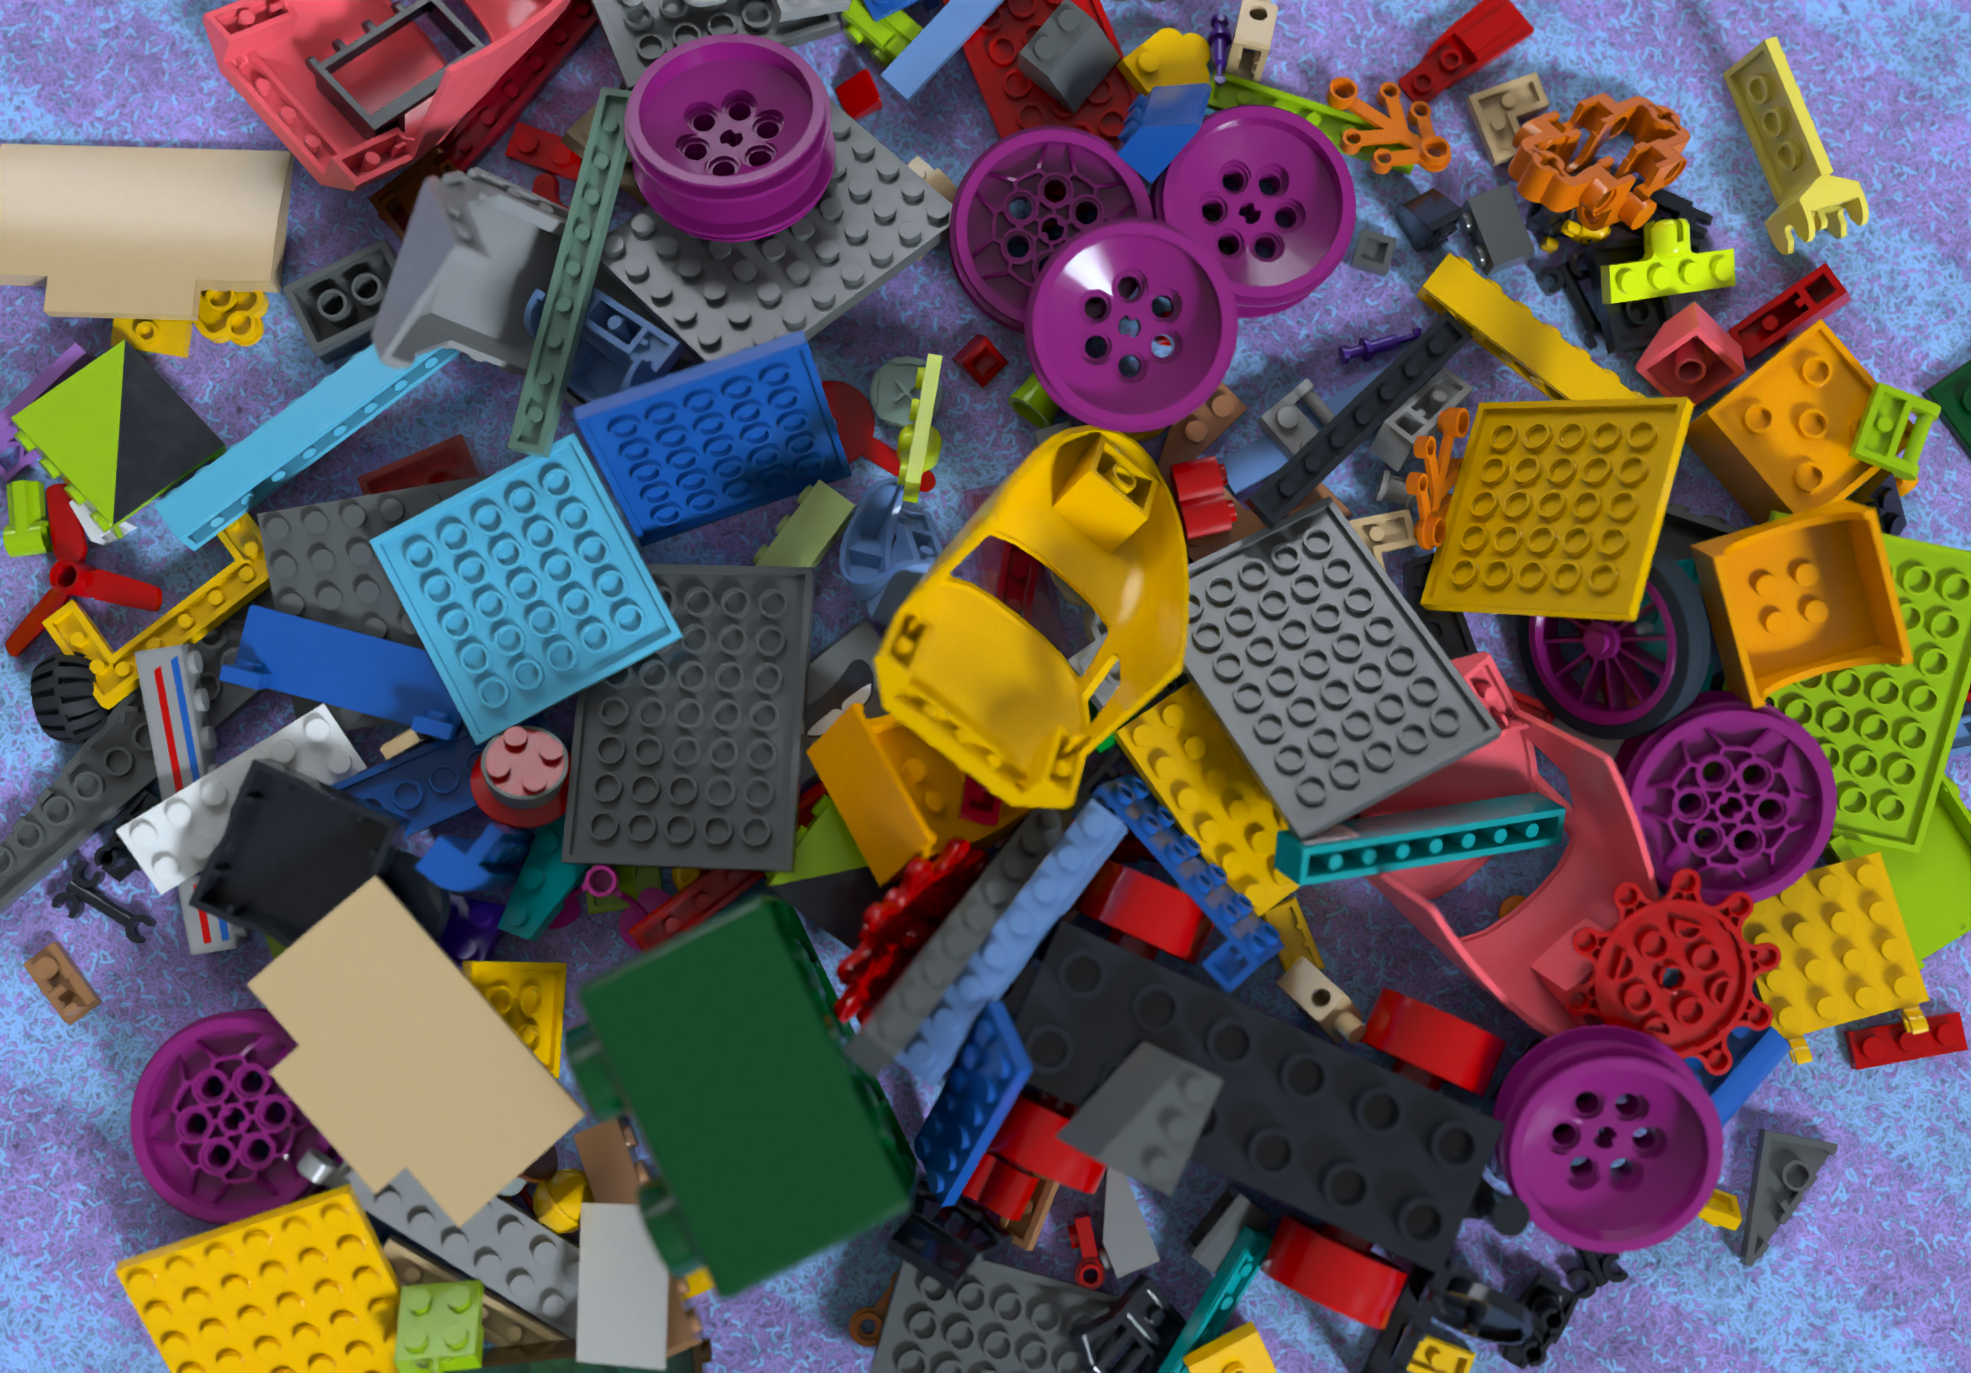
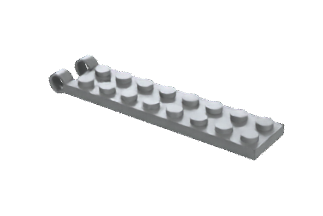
[296,1148,580,1339]

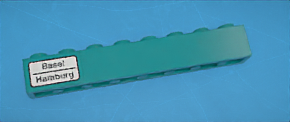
[1274,792,1566,886]

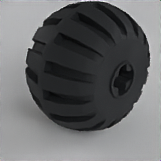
[30,651,113,743]

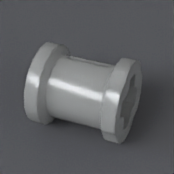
[1374,469,1416,511]

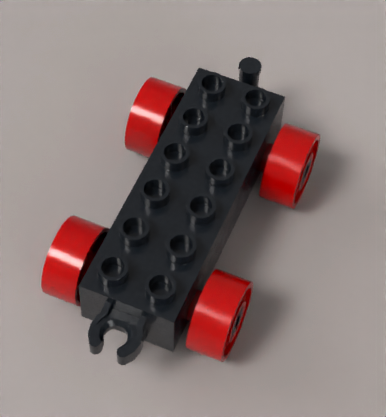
[986,859,1530,1329]

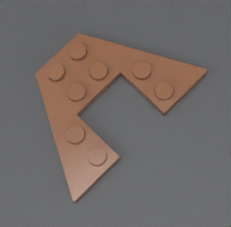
[1157,382,1352,563]

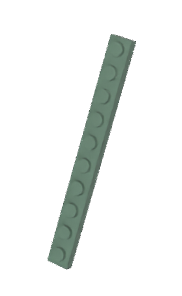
[507,87,632,458]

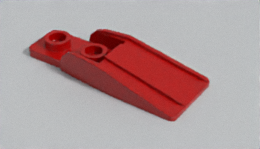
[1398,0,1534,103]

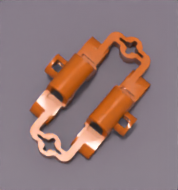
[1507,93,1690,231]

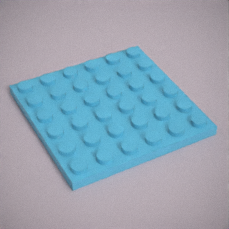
[369,432,684,745]

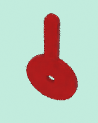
[821,381,936,492]

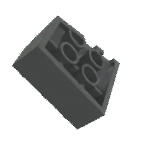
[1055,1041,1223,1196]

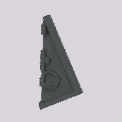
[1740,1129,1838,1267]

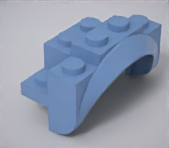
[524,286,686,402]
[839,478,952,625]

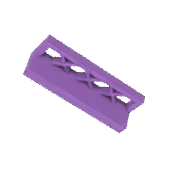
[0,342,97,483]

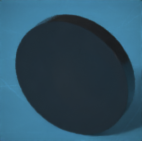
[384,851,450,942]
[1419,1277,1535,1346]

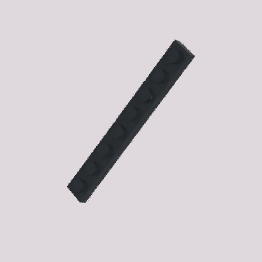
[1244,310,1473,530]

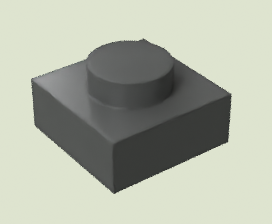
[1350,228,1397,277]

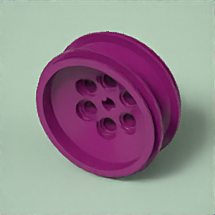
[624,34,836,242]
[1149,105,1356,319]
[948,126,1153,334]
[1024,217,1238,432]
[1614,691,1837,906]
[130,1008,344,1226]
[1492,1025,1724,1253]

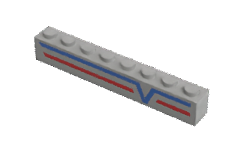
[134,643,251,955]

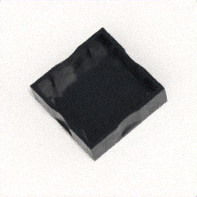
[188,758,411,948]

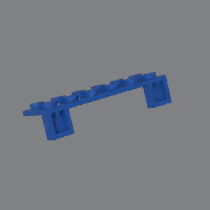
[219,605,463,740]
[1071,774,1285,994]

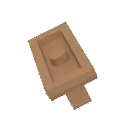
[23,941,102,1025]

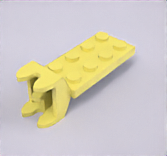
[1723,36,1869,255]

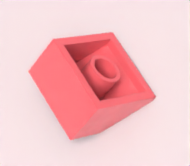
[1635,301,1746,408]

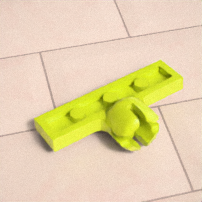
[1600,218,1735,304]
[897,353,943,503]

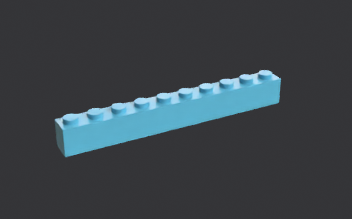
[154,343,462,551]

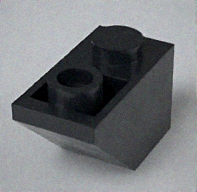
[1395,188,1464,253]

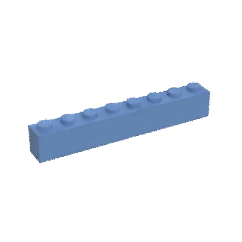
[895,799,1128,1086]

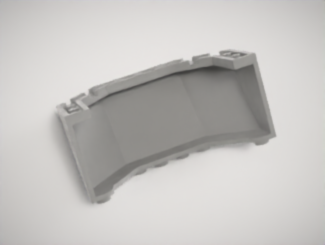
[371,167,701,407]

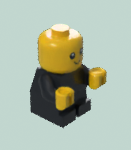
[1525,202,1611,254]

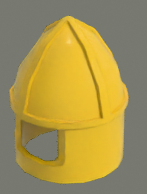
[533,1168,596,1233]

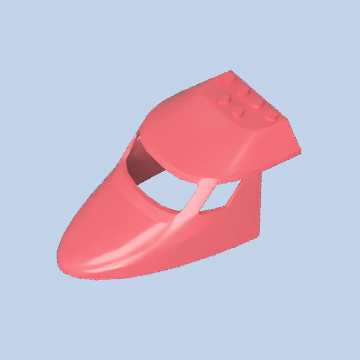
[202,0,572,191]
[1343,651,1664,1038]

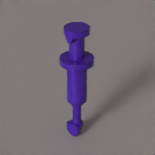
[1207,14,1232,87]
[1338,328,1422,365]

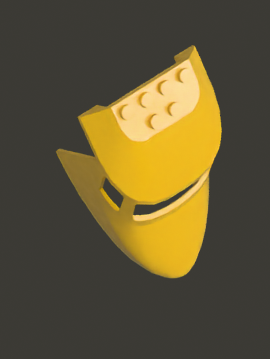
[874,425,1189,808]

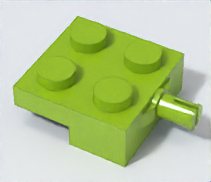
[394,1280,484,1373]

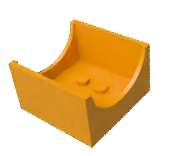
[1684,319,1914,525]
[1690,499,1914,708]
[806,702,1037,887]

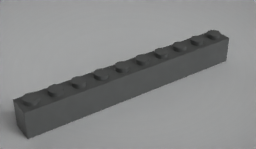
[842,792,1086,1078]

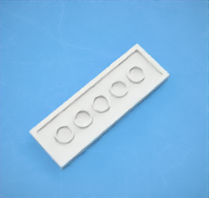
[116,703,367,895]

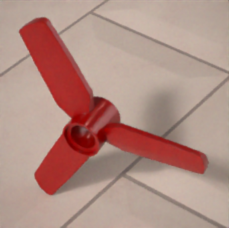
[5,483,163,657]

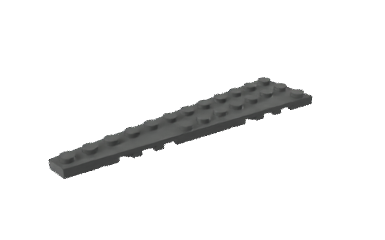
[0,586,275,914]

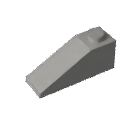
[1369,367,1474,472]
[1097,1166,1161,1279]

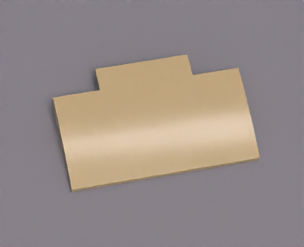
[0,144,294,321]
[247,875,587,1228]

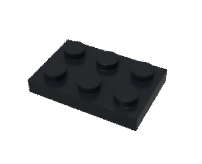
[1583,237,1673,354]

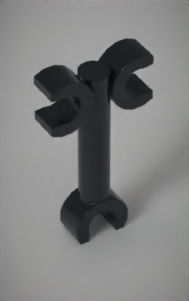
[1536,251,1603,350]
[51,861,157,943]
[1567,1247,1629,1299]

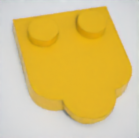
[1117,28,1211,96]
[191,289,269,347]

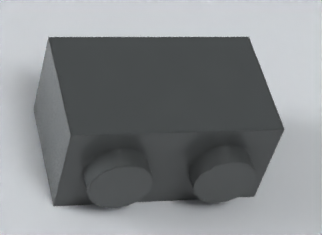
[1459,184,1535,276]

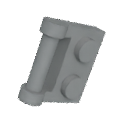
[1256,378,1336,460]

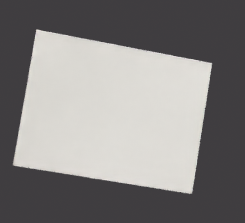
[576,1202,668,1370]

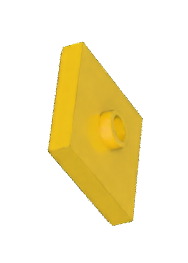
[1183,1321,1277,1373]

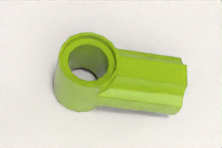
[3,480,53,557]

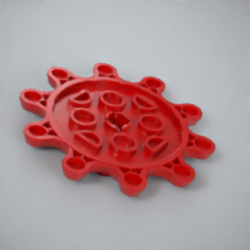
[833,836,989,1026]
[1564,868,1781,1075]

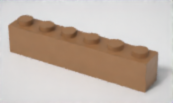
[573,1118,704,1358]

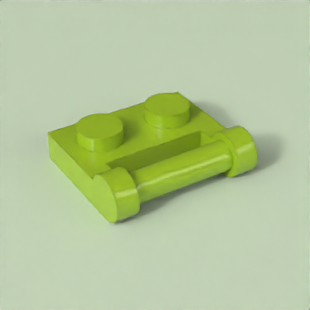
[1848,382,1941,481]

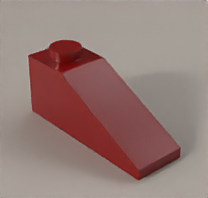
[1728,262,1852,361]

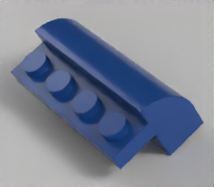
[415,823,536,891]
[1648,1026,1791,1128]

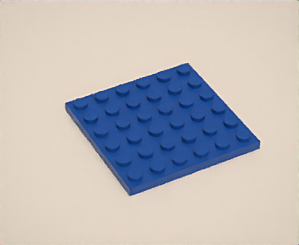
[572,330,852,547]

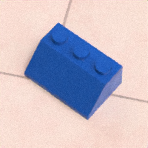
[1117,83,1212,184]

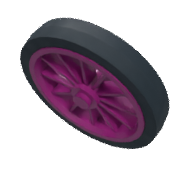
[1517,547,1710,740]

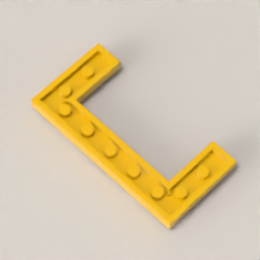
[42,511,271,710]

